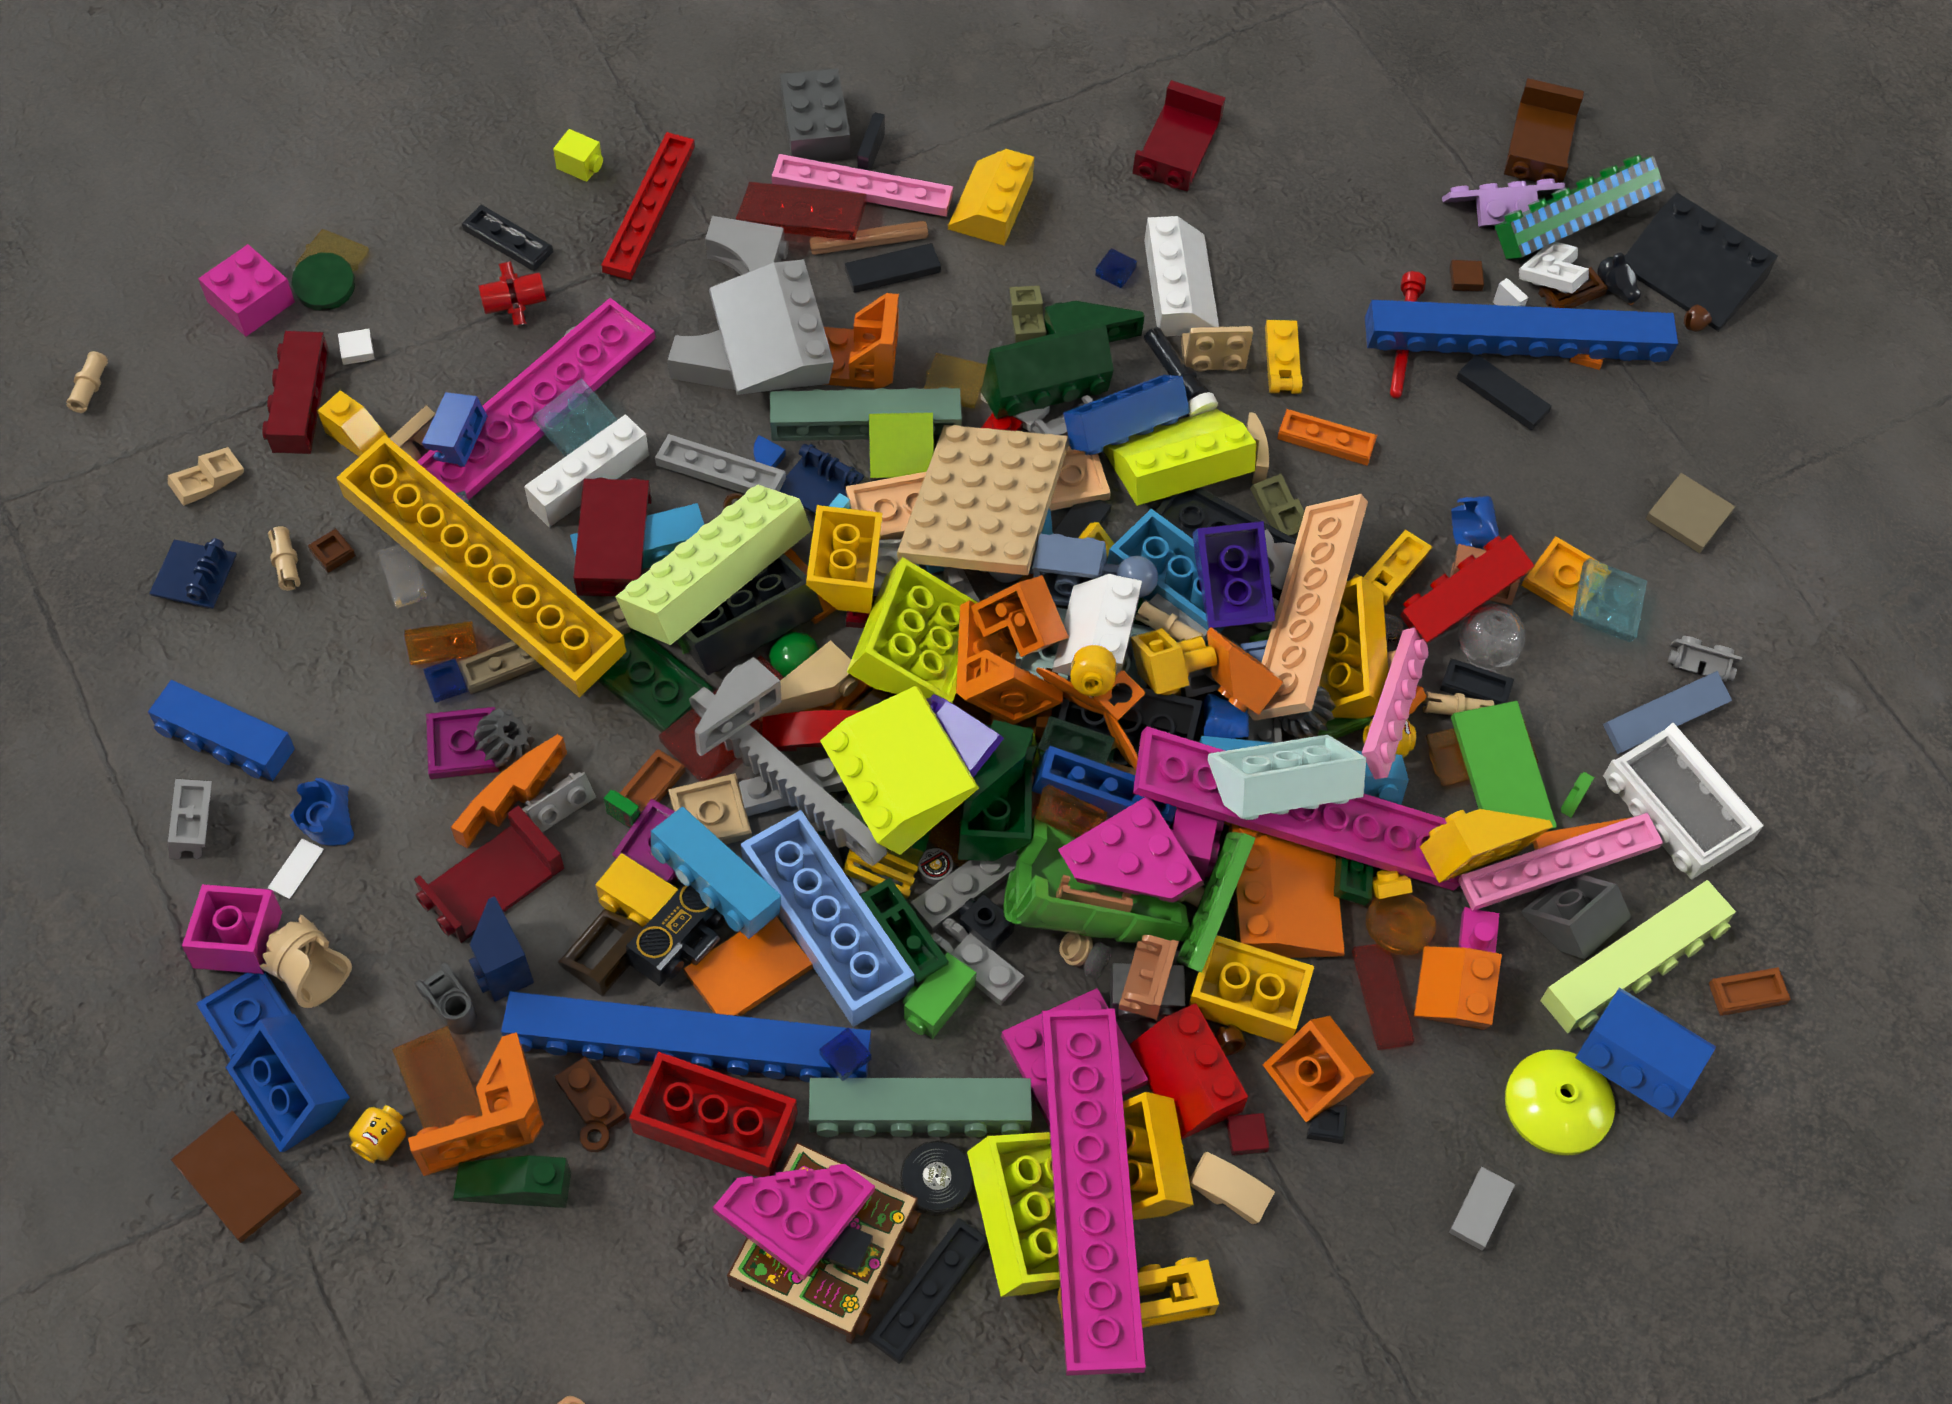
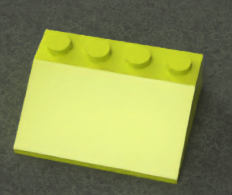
[1103,409,1256,506]
[847,557,978,703]
[820,686,979,855]
[967,1132,1060,1297]

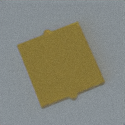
[295,229,369,271]
[924,353,987,409]

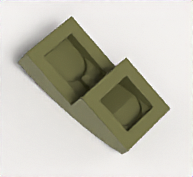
[1009,286,1046,343]
[1250,473,1304,536]

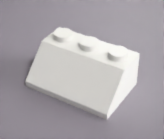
[1052,574,1142,686]

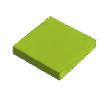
[869,413,934,478]

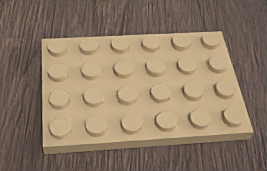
[897,425,1069,575]

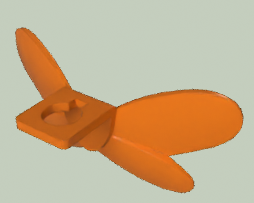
[1036,667,1145,771]

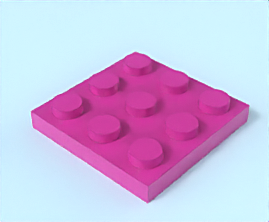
[1001,988,1148,1126]

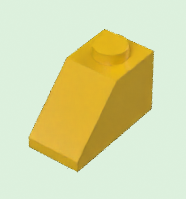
[317,390,390,457]

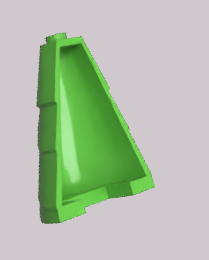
[1004,815,1190,943]

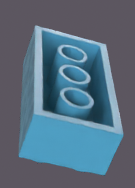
[1107,509,1225,646]

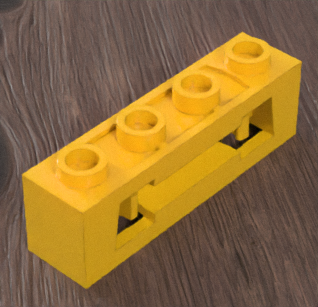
[1057,1257,1219,1328]

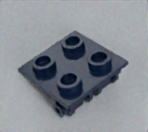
[779,444,864,514]
[149,538,237,609]

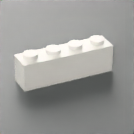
[524,414,649,528]

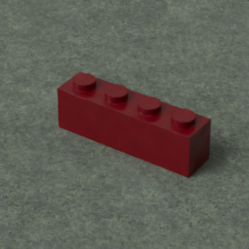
[262,331,329,454]

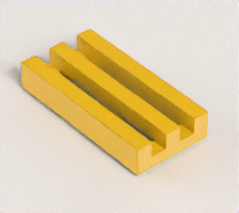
[843,849,918,899]

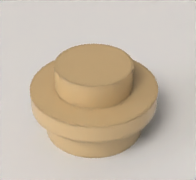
[1059,932,1093,967]

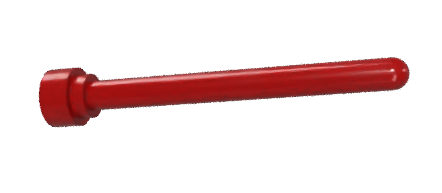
[1390,271,1426,399]

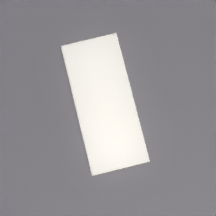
[268,839,324,899]

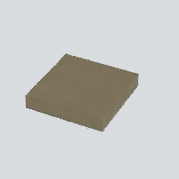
[1646,473,1736,553]

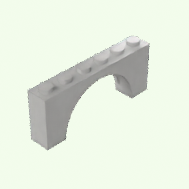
[668,216,789,390]

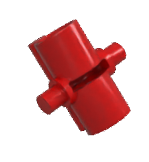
[478,261,547,325]

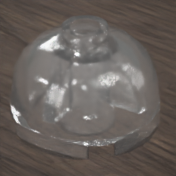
[1457,603,1526,671]

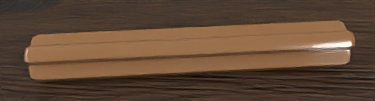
[809,221,928,255]

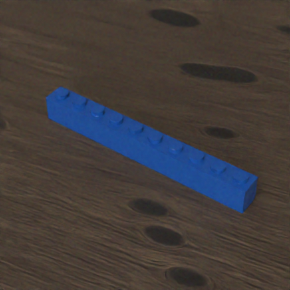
[1365,300,1678,362]
[501,991,871,1083]

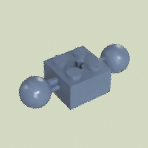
[988,534,1158,606]

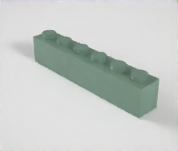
[770,387,962,441]
[809,1078,1032,1137]

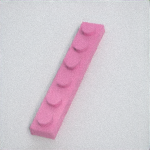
[772,154,953,217]
[1362,628,1429,780]
[1458,813,1663,911]

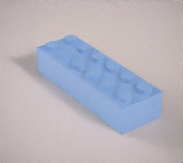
[741,810,914,1027]

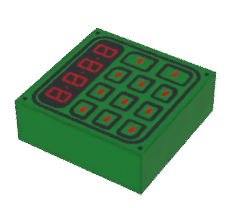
[604,790,640,828]

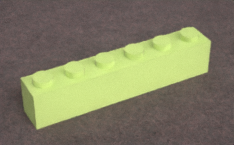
[1540,880,1736,1033]

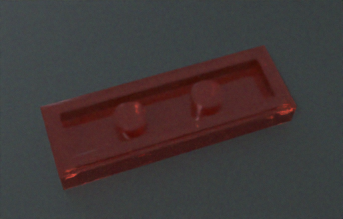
[1352,942,1414,1050]

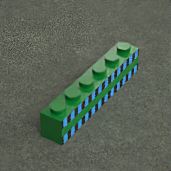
[1495,154,1665,259]

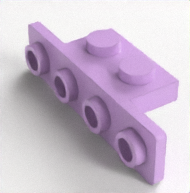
[1442,178,1565,227]

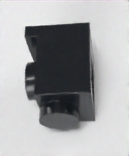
[959,894,1015,952]

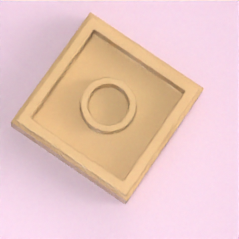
[668,773,752,845]

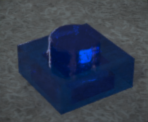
[1095,248,1137,288]
[423,658,468,703]
[819,1028,871,1081]

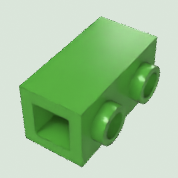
[903,952,976,1039]

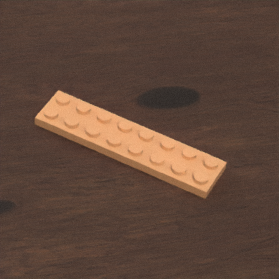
[846,446,1111,539]
[1248,494,1368,721]

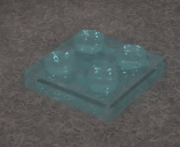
[532,378,618,457]
[1572,558,1647,642]

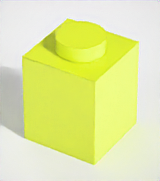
[553,129,603,182]

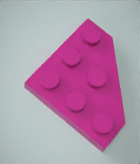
[1058,797,1204,903]
[713,1164,875,1280]

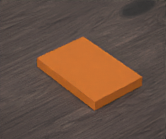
[683,916,813,1016]

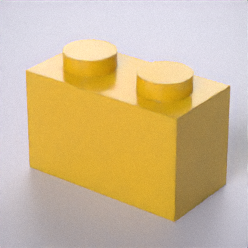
[595,853,678,927]

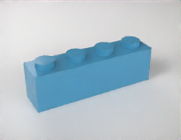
[570,503,704,569]
[651,806,781,939]

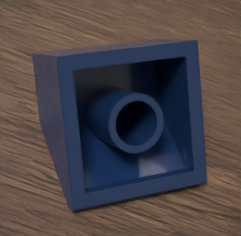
[468,896,534,1002]

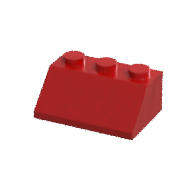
[1129,1003,1248,1140]

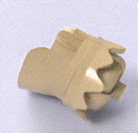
[260,915,352,1008]

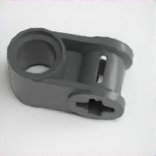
[414,962,477,1034]

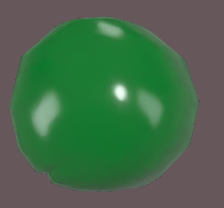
[769,632,820,677]

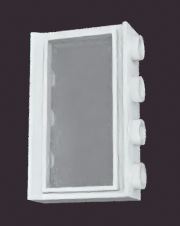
[1603,723,1764,880]

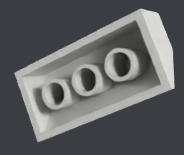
[1144,216,1219,337]

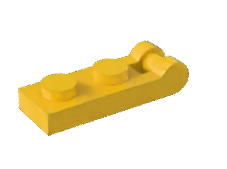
[1265,320,1302,394]
[1364,529,1433,606]

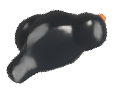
[1597,252,1641,305]

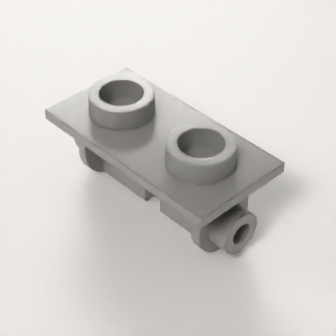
[1667,636,1742,682]
[522,772,596,833]

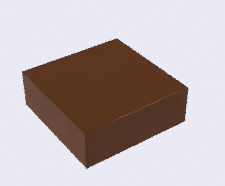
[1450,260,1484,291]
[308,528,356,573]

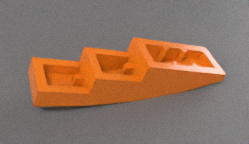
[451,734,567,848]

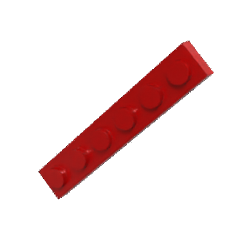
[601,132,695,280]

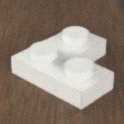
[1519,242,1589,293]

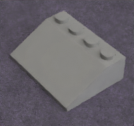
[709,259,834,395]

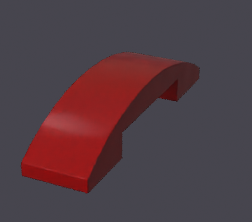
[762,710,861,751]

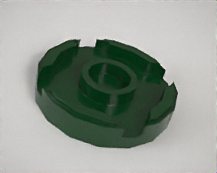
[291,252,355,311]

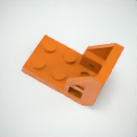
[823,293,899,389]
[956,600,1063,725]
[408,1032,544,1176]

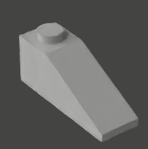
[695,657,782,756]

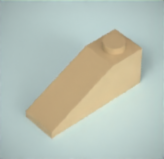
[758,640,858,721]

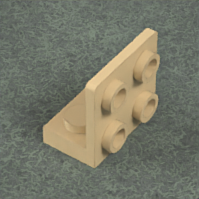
[1181,326,1253,372]

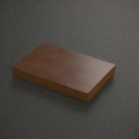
[170,1111,302,1243]

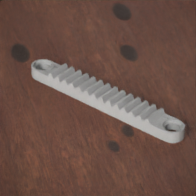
[689,687,887,866]

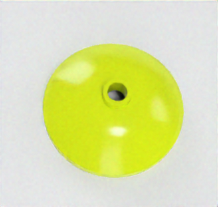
[1505,1049,1615,1155]

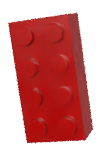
[629,1051,798,1177]

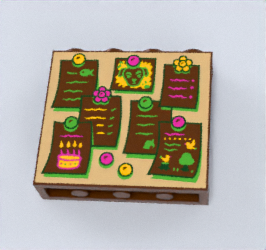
[727,1142,921,1344]

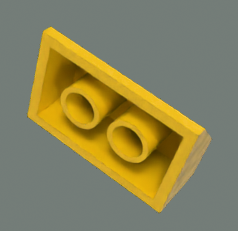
[948,149,1034,246]
[806,505,883,614]
[1188,935,1314,1044]
[1123,1092,1194,1220]

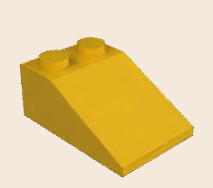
[1419,809,1553,883]

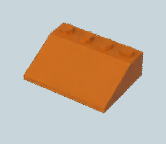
[1228,823,1345,958]

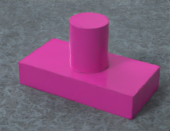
[1458,907,1500,953]

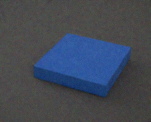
[196,971,292,1059]

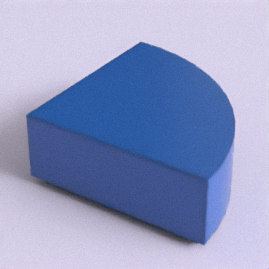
[753,435,786,468]

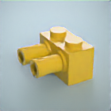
[1130,628,1217,695]

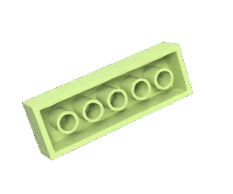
[615,485,812,645]

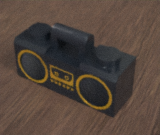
[626,885,726,986]

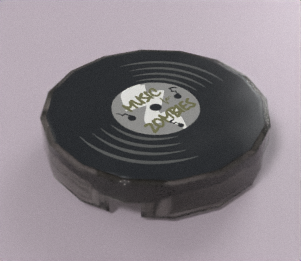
[900,1140,974,1216]

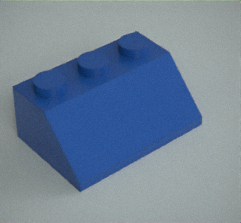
[1575,987,1716,1118]
[225,1014,350,1152]

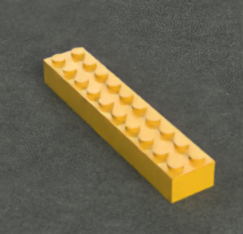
[336,435,627,698]

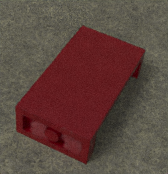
[1132,80,1226,192]
[573,477,652,596]
[414,805,564,943]

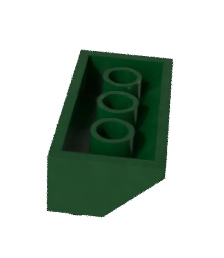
[981,322,1114,419]
[958,725,1032,861]

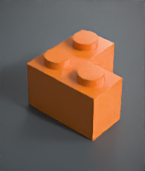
[971,575,1069,657]

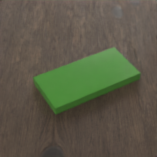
[1451,701,1557,832]
[1177,832,1256,973]

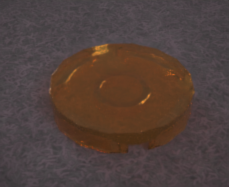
[1365,893,1436,955]

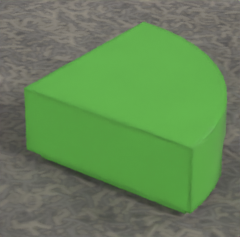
[1561,772,1595,818]

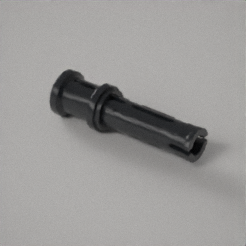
[1144,327,1209,402]

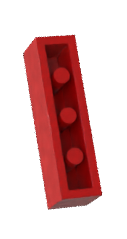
[1400,534,1535,644]

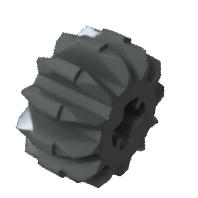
[1277,686,1336,739]
[473,708,535,768]

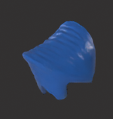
[1451,496,1499,550]
[1204,694,1249,739]
[290,778,354,846]

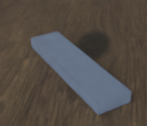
[1603,671,1732,754]

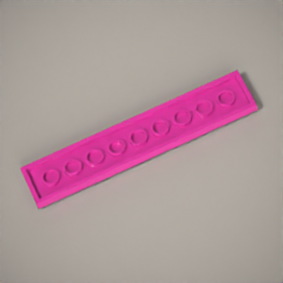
[417,298,656,503]
[1133,727,1461,891]
[1042,1008,1146,1376]

